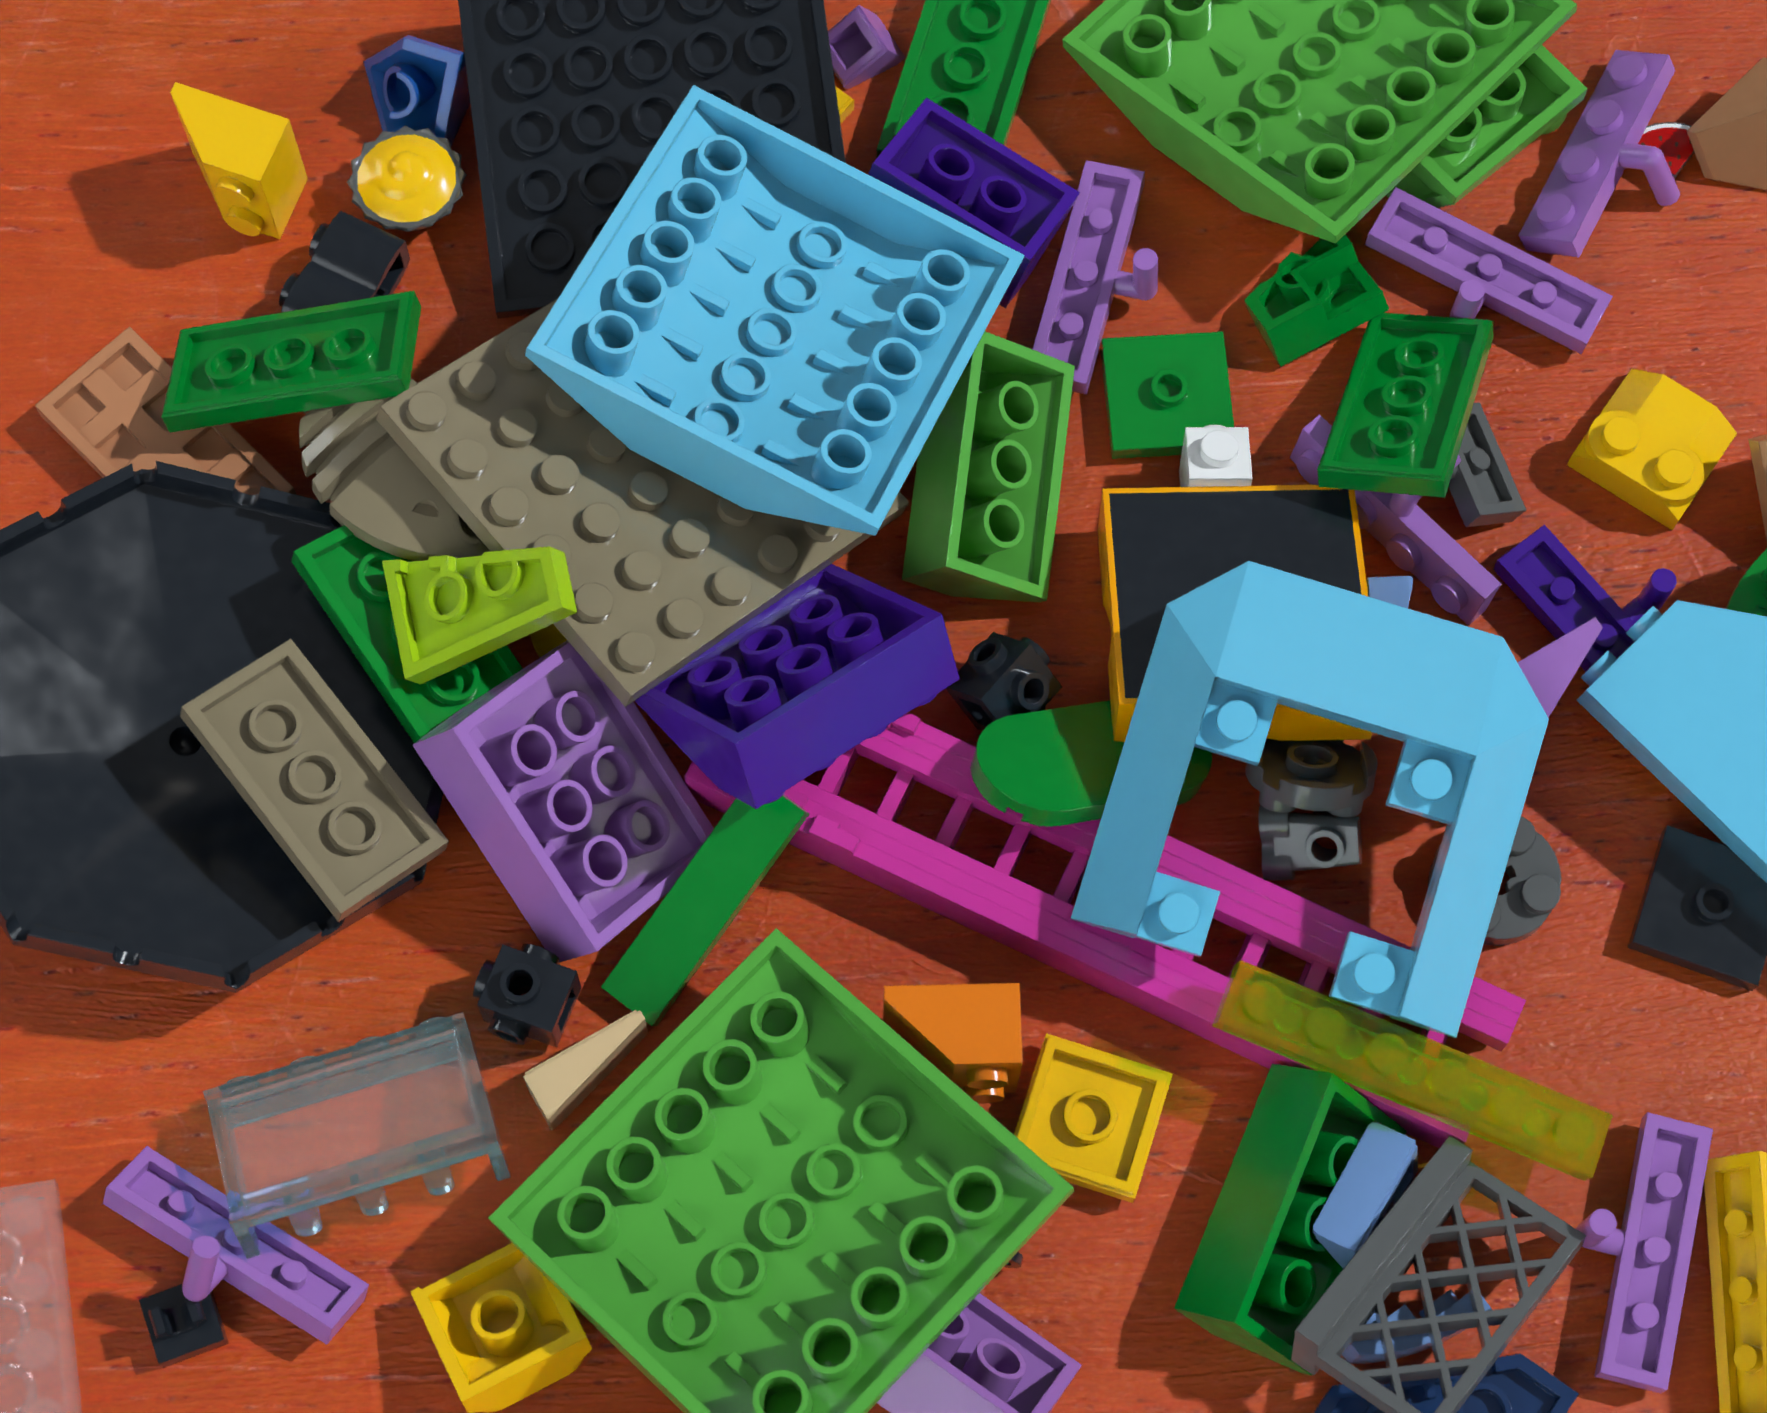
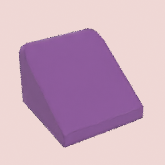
[828,5,905,89]

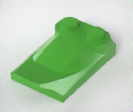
[1386,45,1588,208]

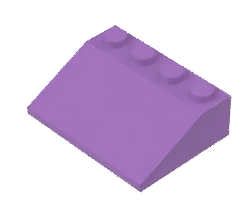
[413,640,714,963]

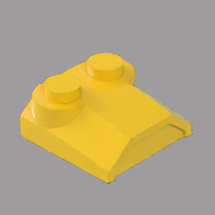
[1567,369,1737,530]
[410,1243,592,1413]

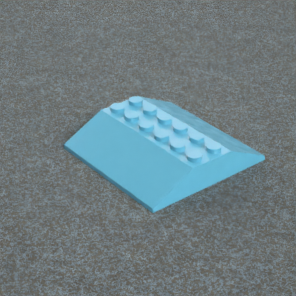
[525,85,1025,536]

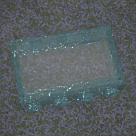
[203,1012,511,1259]

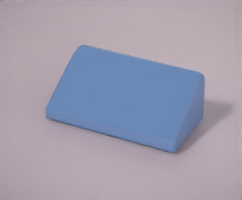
[1313,1122,1418,1269]

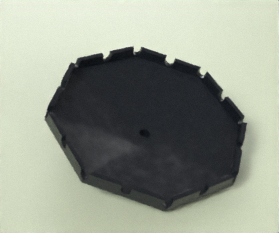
[0,461,443,993]

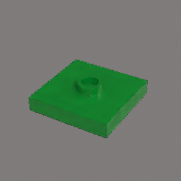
[1100,332,1234,459]

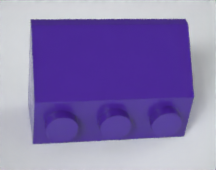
[868,97,1080,308]

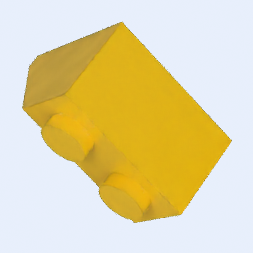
[170,82,308,239]

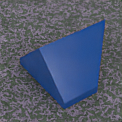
[363,35,470,146]

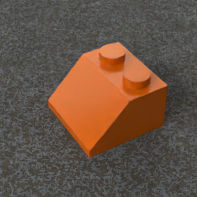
[882,983,1023,1104]

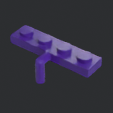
[1493,525,1677,672]

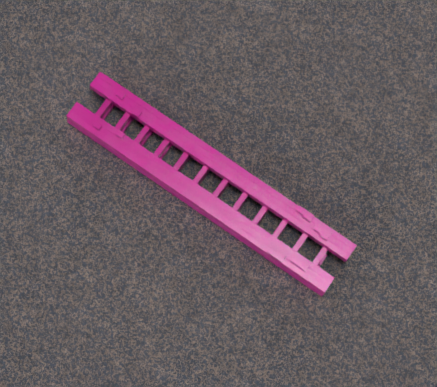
[685,713,1526,1148]

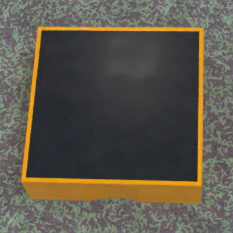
[1098,485,1372,742]

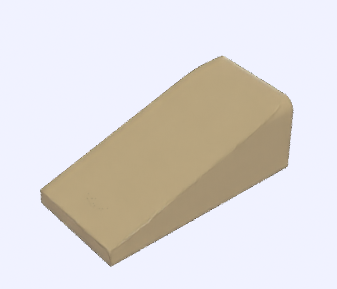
[523,1010,648,1131]

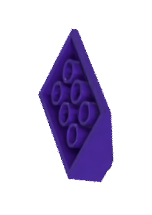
[635,564,960,809]

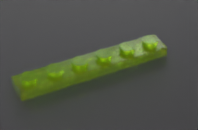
[1212,960,1613,1181]

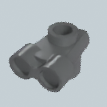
[1259,805,1362,881]

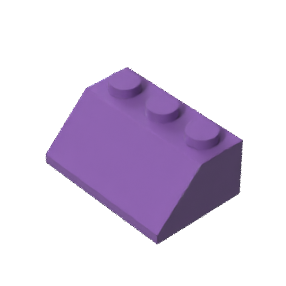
[877,1293,1082,1413]

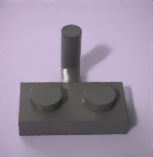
[1448,403,1526,527]

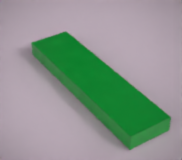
[601,795,810,1026]

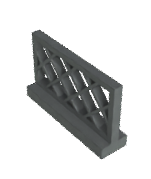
[1291,1136,1586,1413]

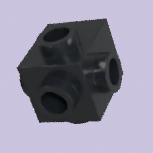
[946,632,1062,731]
[473,944,582,1048]

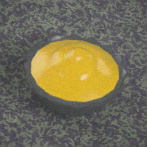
[347,125,467,232]

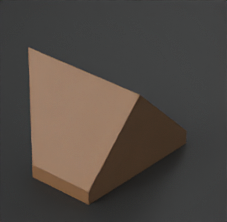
[1687,57,1767,190]

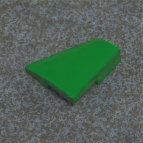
[1244,235,1389,366]

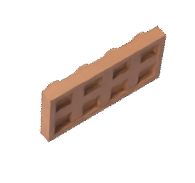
[35,326,297,495]

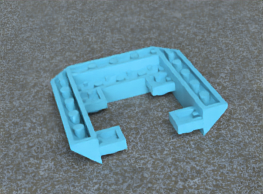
[1071,561,1549,1038]

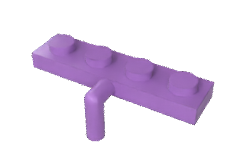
[1519,50,1680,258]
[1033,160,1158,394]
[1365,187,1613,354]
[1290,415,1501,626]
[1576,1112,1713,1394]
[103,1146,369,1345]

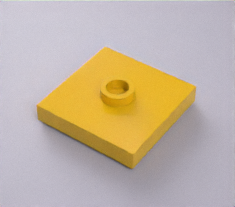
[1014,1033,1173,1203]

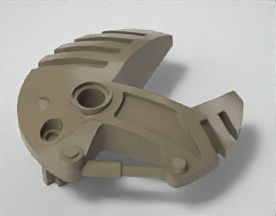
[299,378,490,561]

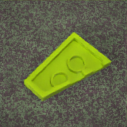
[382,546,577,684]

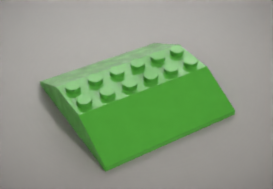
[1062,0,1577,243]
[488,928,1074,1413]

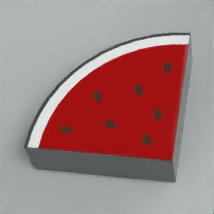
[1637,122,1695,179]

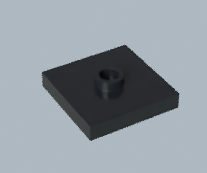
[1627,825,1767,991]

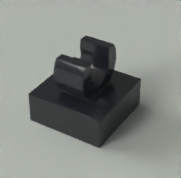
[139,1284,229,1368]

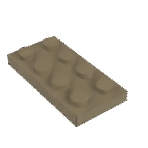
[180,639,449,922]

